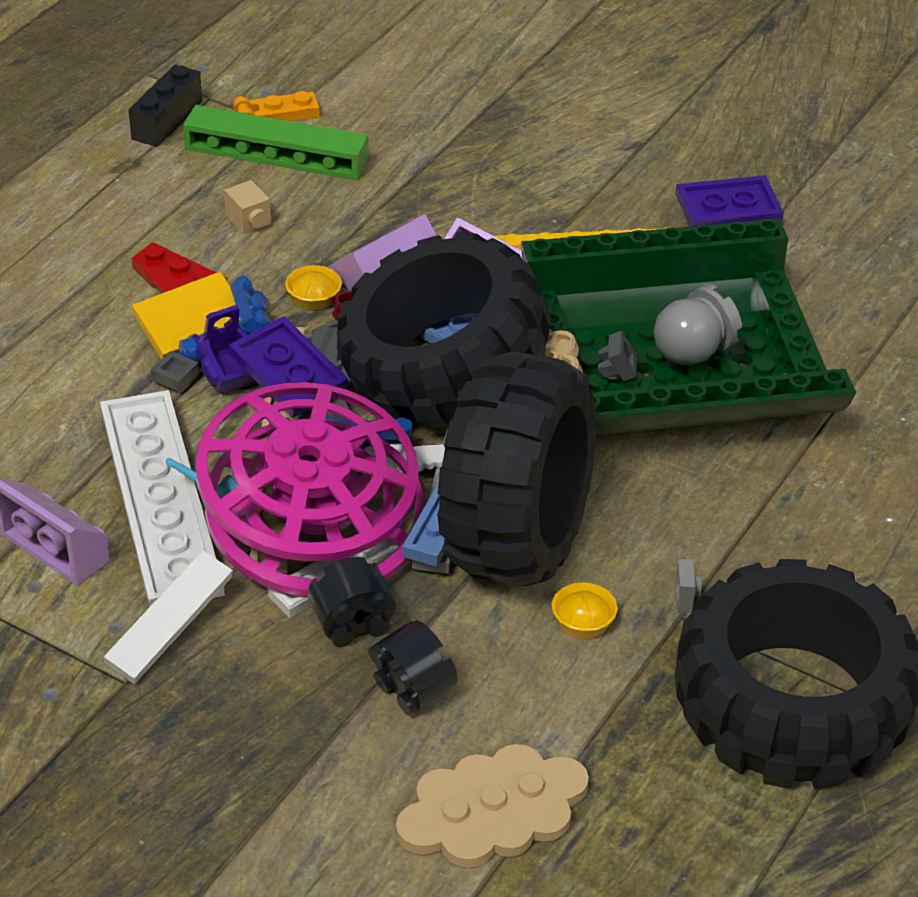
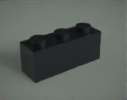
[128,64,203,147]

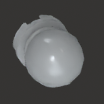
[653,284,742,366]

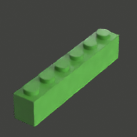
[183,105,369,181]

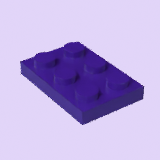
[676,175,783,227]
[229,316,348,418]

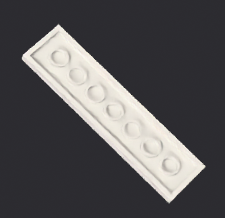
[100,390,225,607]

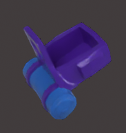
[179,305,256,393]

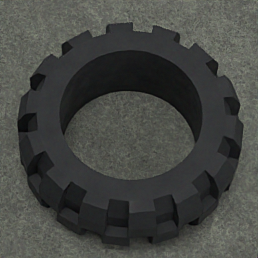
[337,233,550,429]
[437,351,597,586]
[675,559,918,789]

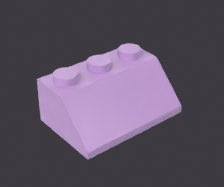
[328,214,436,291]
[0,479,110,586]

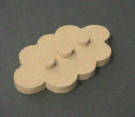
[396,744,589,868]

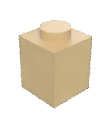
[224,180,271,234]

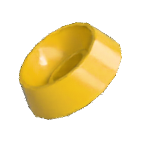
[285,265,342,311]
[551,582,618,639]

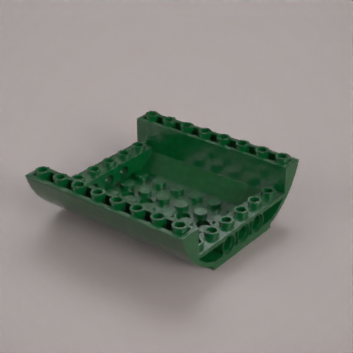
[521,219,856,436]

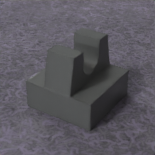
[598,331,637,381]

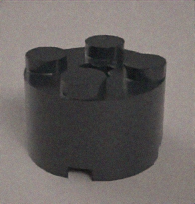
[307,557,396,647]
[368,620,458,716]

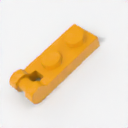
[233,91,320,121]

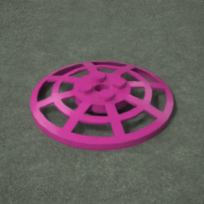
[195,382,419,561]
[205,419,425,597]

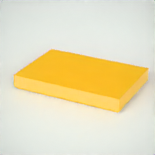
[131,272,240,359]

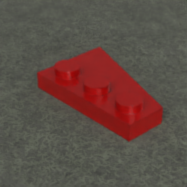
[132,242,228,293]

